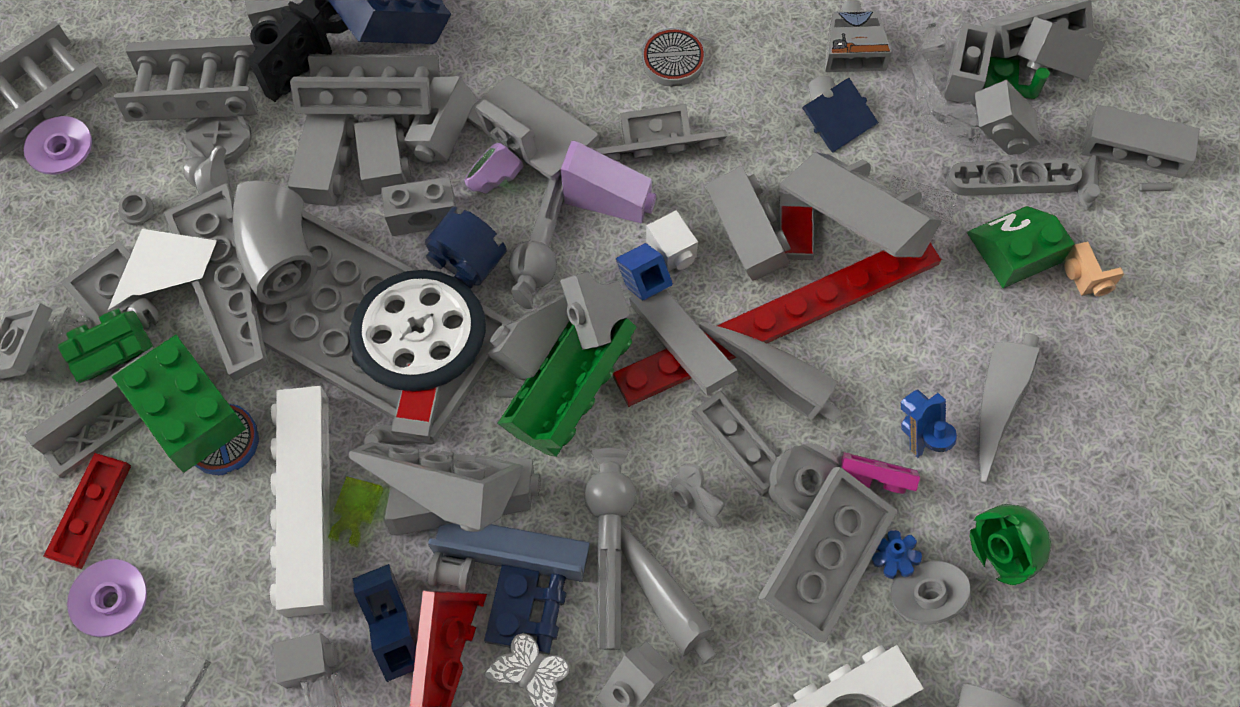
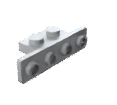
[593,104,727,161]

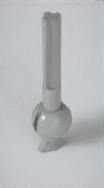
[509,174,564,309]
[584,447,636,650]

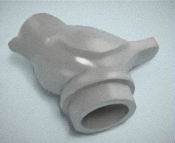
[183,145,228,195]

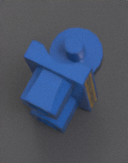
[901,389,957,458]

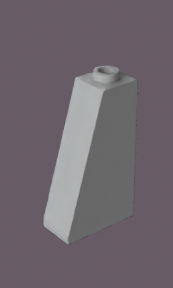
[384,452,541,536]

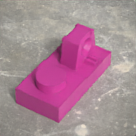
[840,452,920,494]

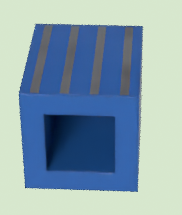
[615,243,673,301]

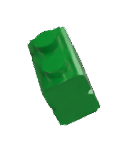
[58,308,154,383]

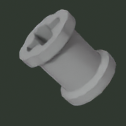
[428,552,475,592]

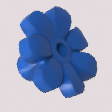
[872,530,922,579]

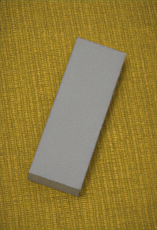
[692,390,778,497]

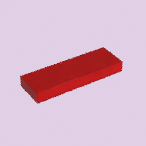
[43,453,131,570]

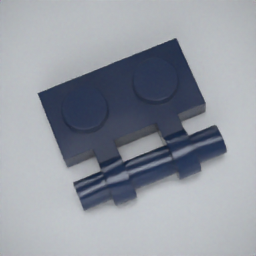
[484,564,567,655]

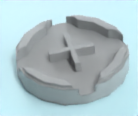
[184,115,252,165]

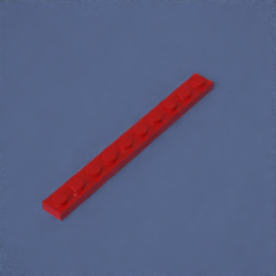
[613,243,942,407]

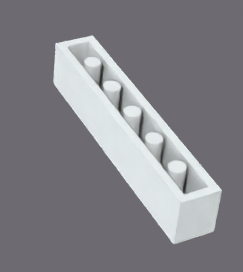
[270,386,332,617]

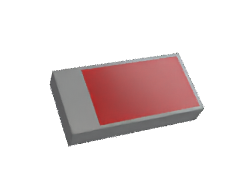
[779,194,814,260]
[391,362,441,440]

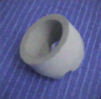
[126,298,159,329]

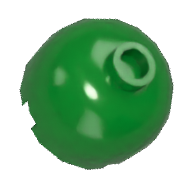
[969,504,1052,585]

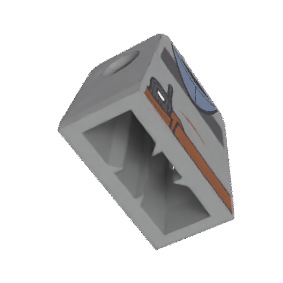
[825,0,892,72]

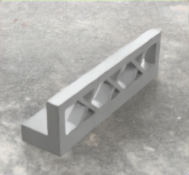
[24,347,154,478]

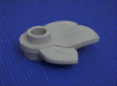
[671,464,725,528]

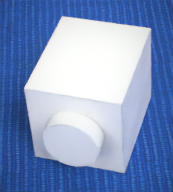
[646,210,698,272]

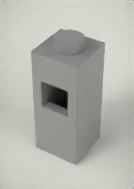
[404,76,477,163]

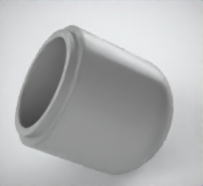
[808,76,835,101]

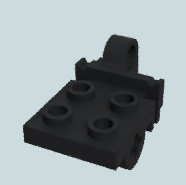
[248,0,349,102]

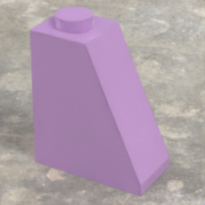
[561,140,656,224]

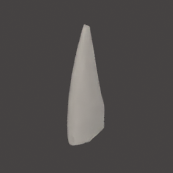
[699,322,842,422]
[979,333,1040,484]
[621,524,717,664]

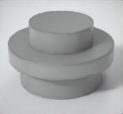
[118,192,154,225]

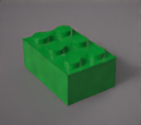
[112,335,246,473]

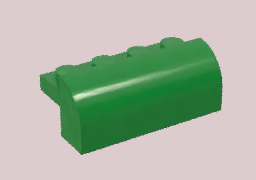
[497,318,637,457]

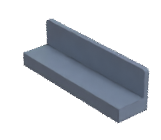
[428,523,590,582]

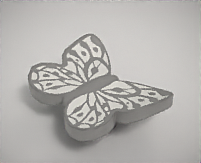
[484,633,570,707]

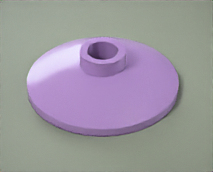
[24,116,92,175]
[67,559,147,637]

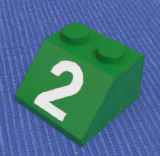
[967,206,1075,288]

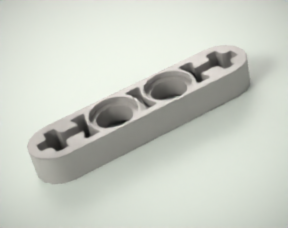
[946,159,1082,196]

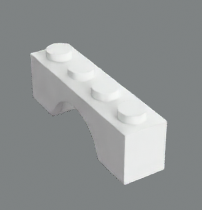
[770,645,924,707]

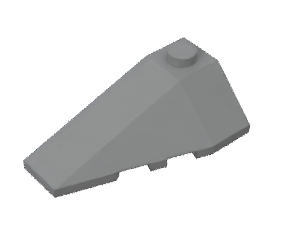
[349,442,523,532]

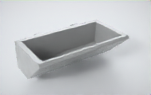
[780,152,942,257]

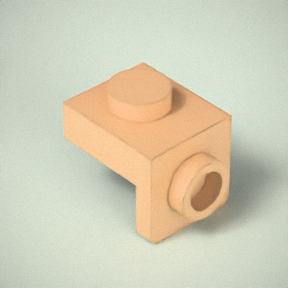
[1064,241,1124,296]

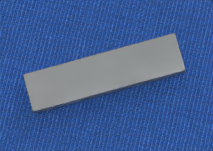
[629,289,738,396]

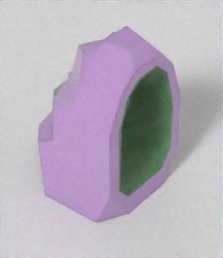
[464,143,524,194]

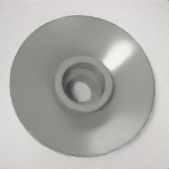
[890,561,971,625]

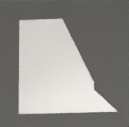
[108,229,217,310]

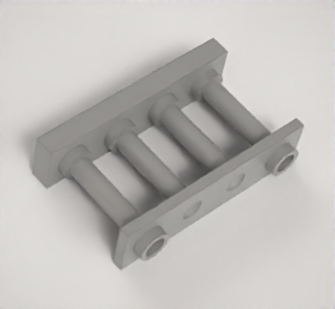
[0,21,110,159]
[114,36,258,122]
[290,54,440,114]

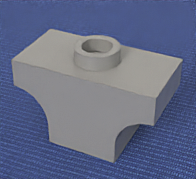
[560,271,630,350]
[596,641,675,707]

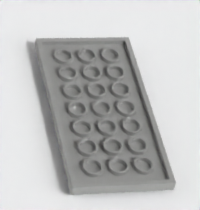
[199,210,512,443]

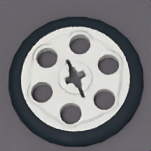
[350,270,486,391]

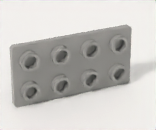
[467,75,599,180]

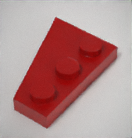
[410,591,487,707]

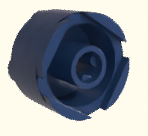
[425,207,507,289]

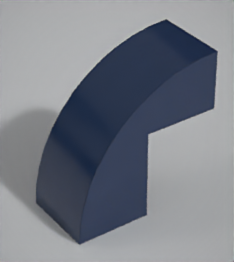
[352,564,417,682]

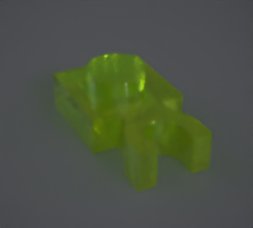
[328,476,384,548]

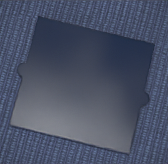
[802,78,879,153]

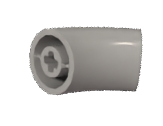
[232,180,317,305]

